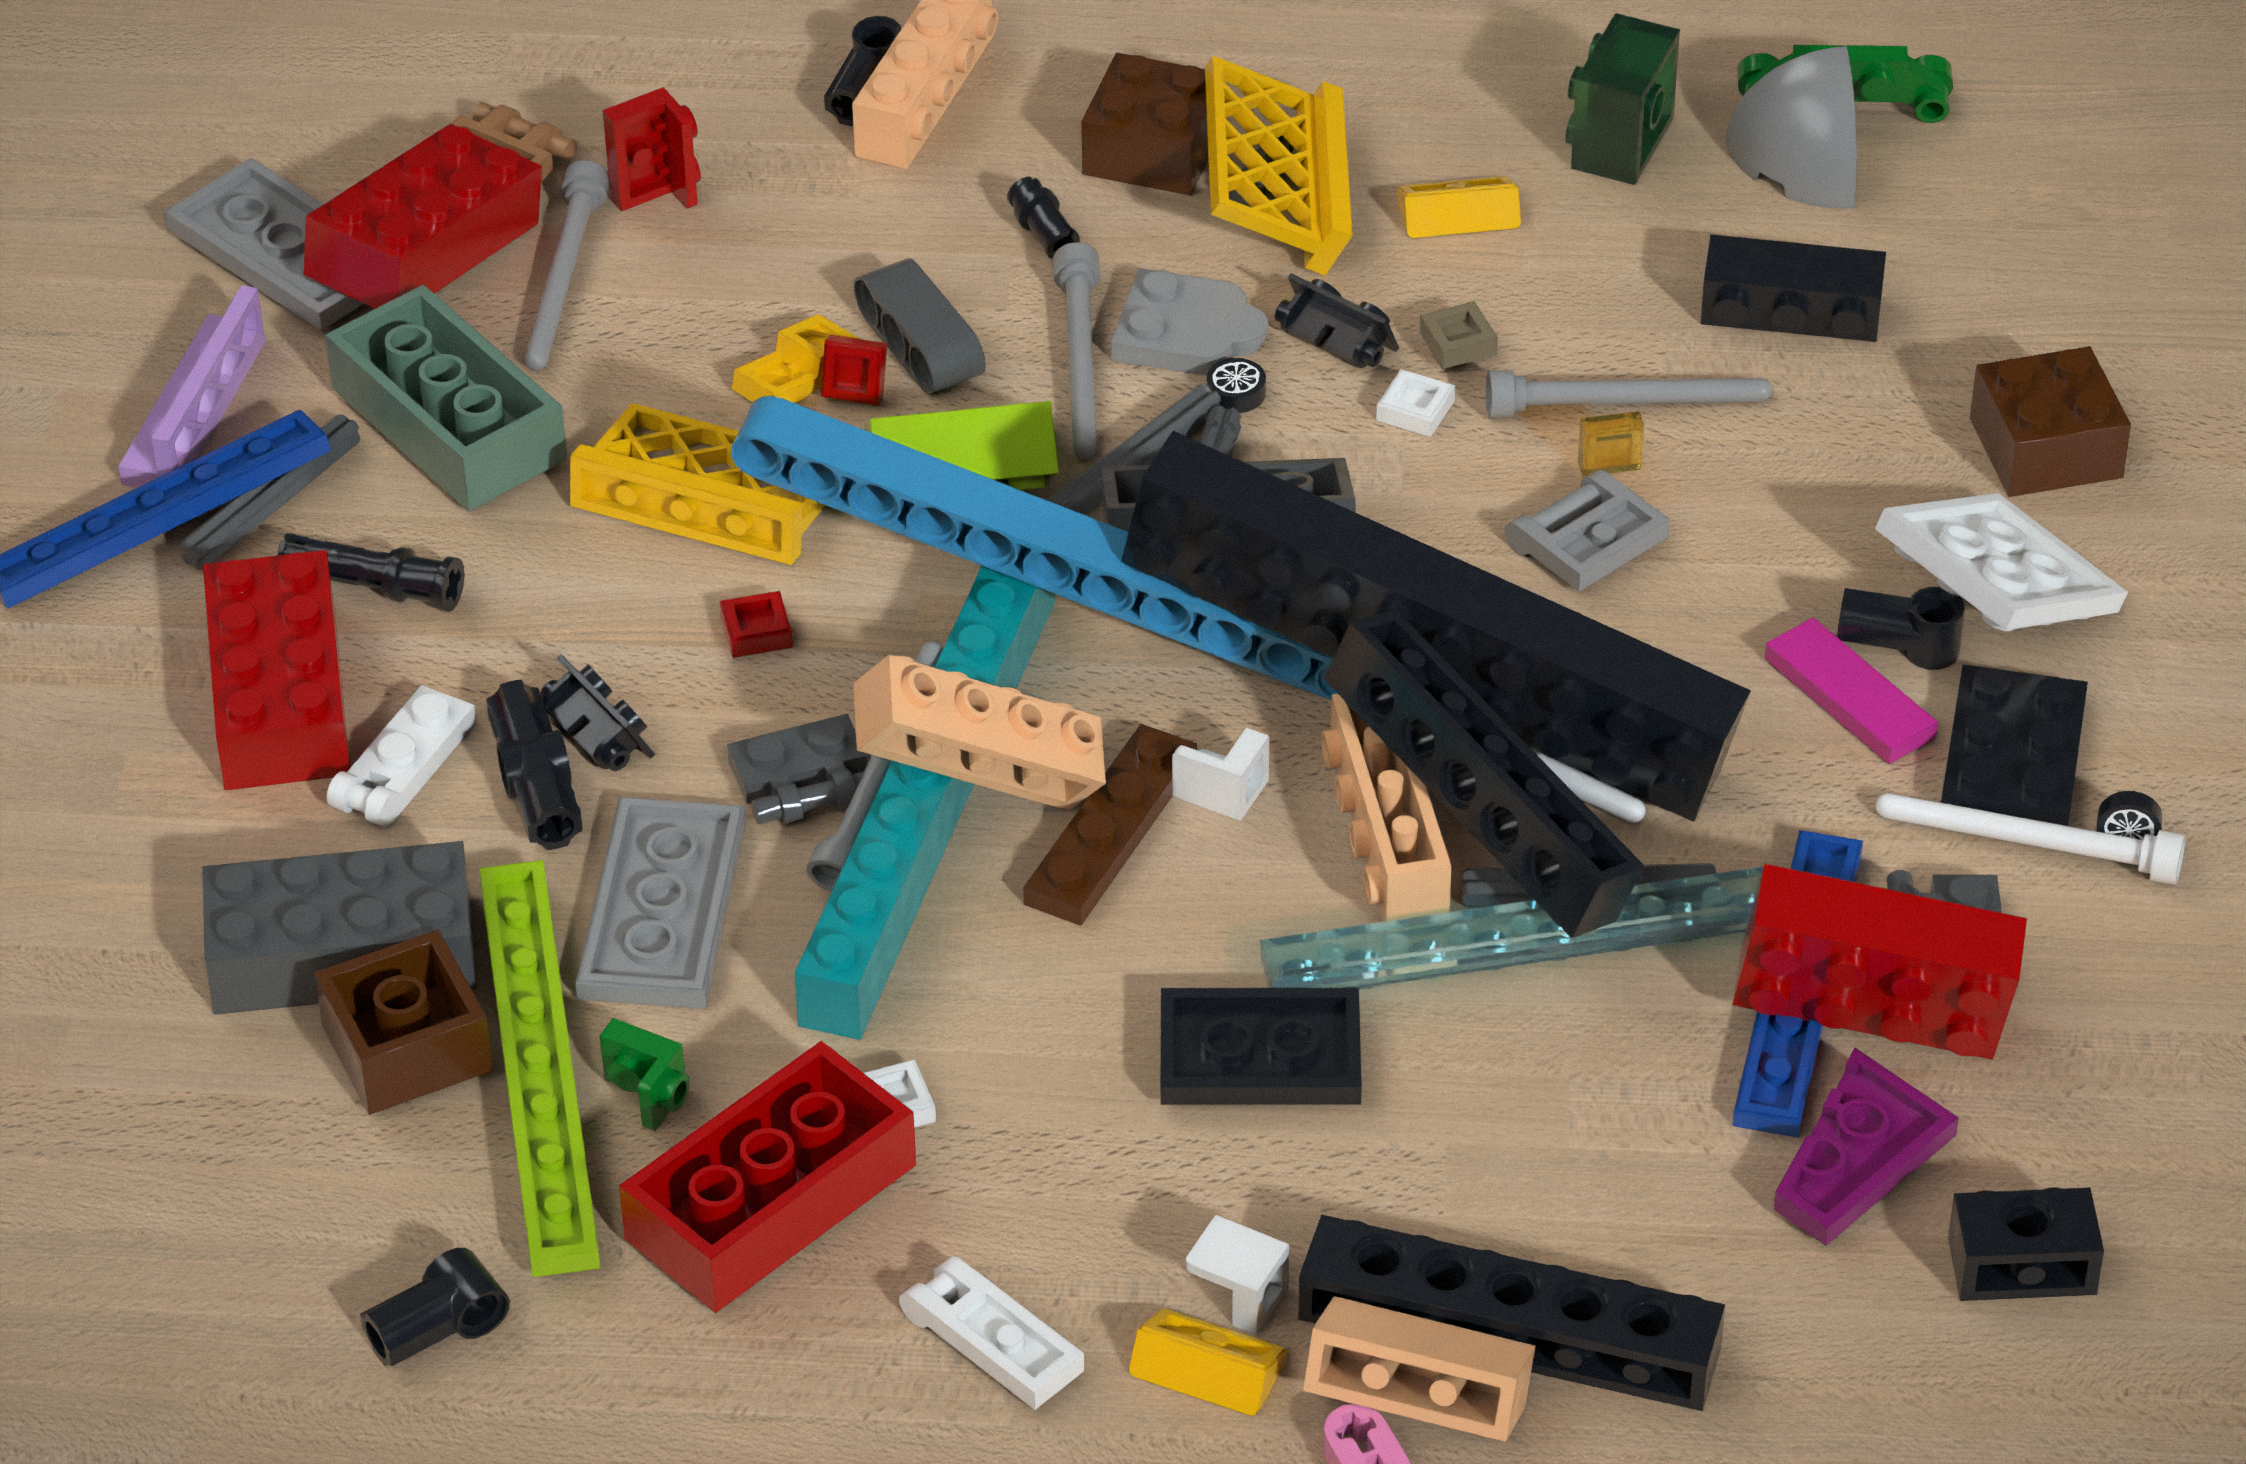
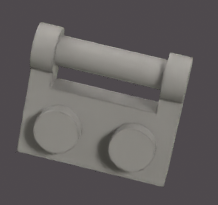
[1504,470,1670,592]

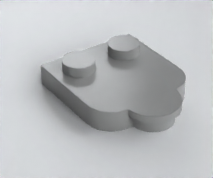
[1111,268,1269,375]

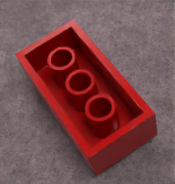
[303,123,542,309]
[203,550,350,791]
[1732,863,2027,1060]
[619,1040,916,1314]

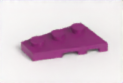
[1774,1048,1959,1246]

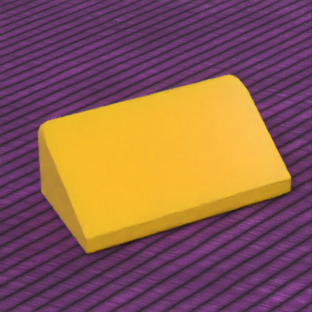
[1396,176,1521,238]
[1129,1308,1289,1416]

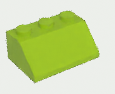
[864,401,1059,491]

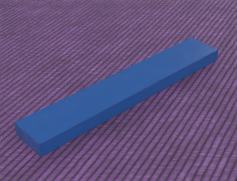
[0,410,331,609]
[1732,830,1863,1138]

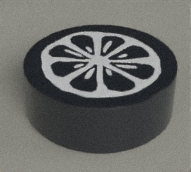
[1207,358,1266,413]
[2096,791,2162,840]

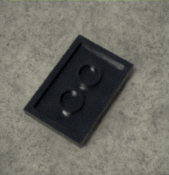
[1941,665,2088,826]
[1160,988,1362,1105]

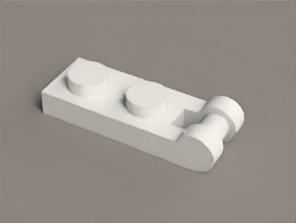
[327,685,477,828]
[899,1256,1084,1410]

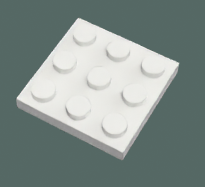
[1875,493,2128,631]

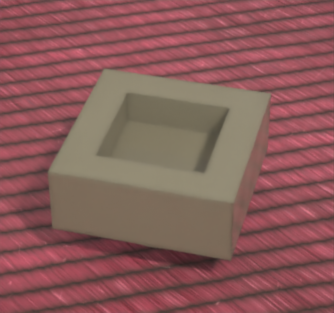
[1420,301,1498,369]

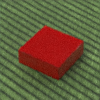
[821,335,887,405]
[720,591,793,658]

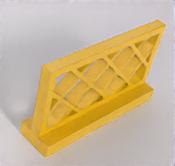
[1205,55,1353,276]
[570,403,826,565]

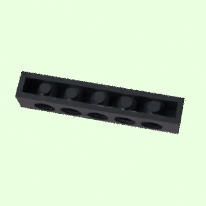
[1324,609,1645,939]
[1298,1214,1725,1411]

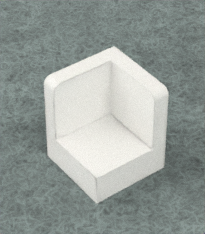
[1172,728,1269,821]
[1186,1215,1289,1336]

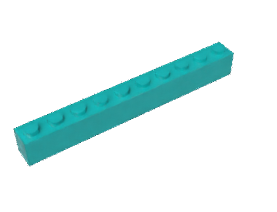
[794,566,1055,1040]

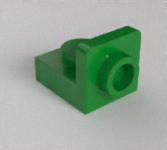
[599,1018,690,1131]

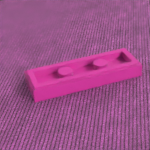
[1765,617,1938,764]

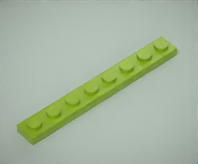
[479,860,601,1278]

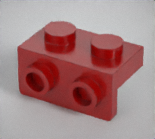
[603,87,701,212]

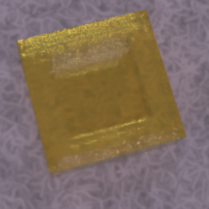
[1578,411,1644,477]

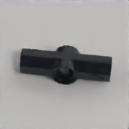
[486,679,583,850]

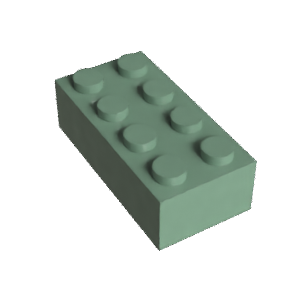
[325,284,567,512]

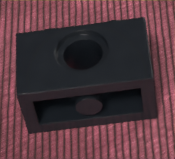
[1948,1187,2104,1301]

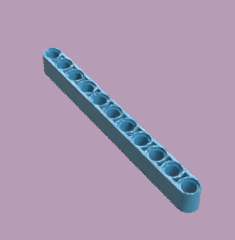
[731,396,1338,700]

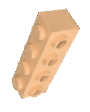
[852,0,999,169]
[853,654,1106,811]
[1321,694,1452,929]

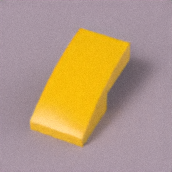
[732,314,860,404]

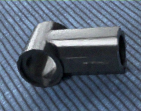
[824,16,902,127]
[1837,587,1965,670]
[360,1248,510,1366]

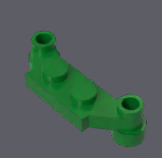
[1737,45,1953,123]

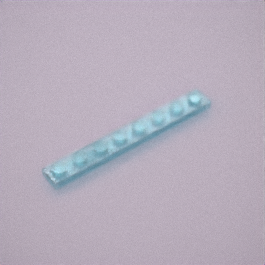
[1260,867,1763,989]

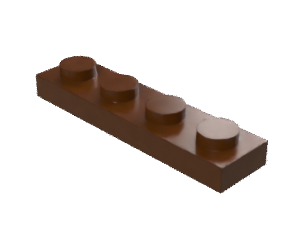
[1023,724,1197,926]

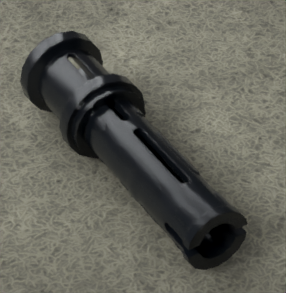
[277,533,465,612]

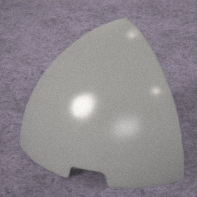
[1726,46,1857,208]

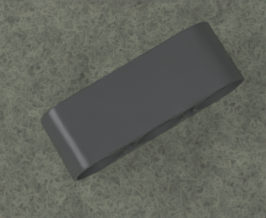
[853,258,986,394]

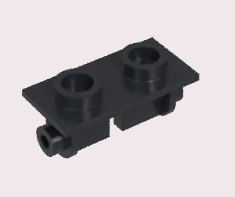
[1275,273,1399,368]
[540,654,655,771]

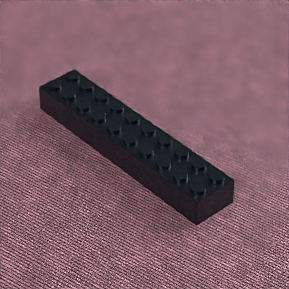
[1121,431,1751,822]

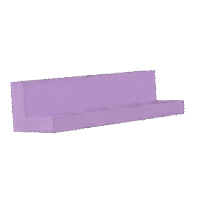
[118,285,266,488]

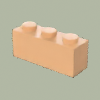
[1303,1296,1535,1442]

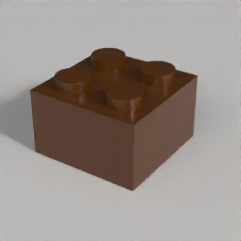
[1081,52,1209,196]
[1970,346,2131,497]
[314,930,494,1115]

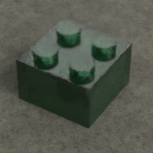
[1565,13,1680,185]

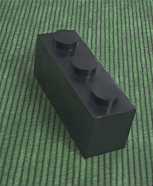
[1700,234,1886,342]

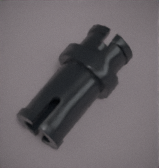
[1007,176,1080,259]

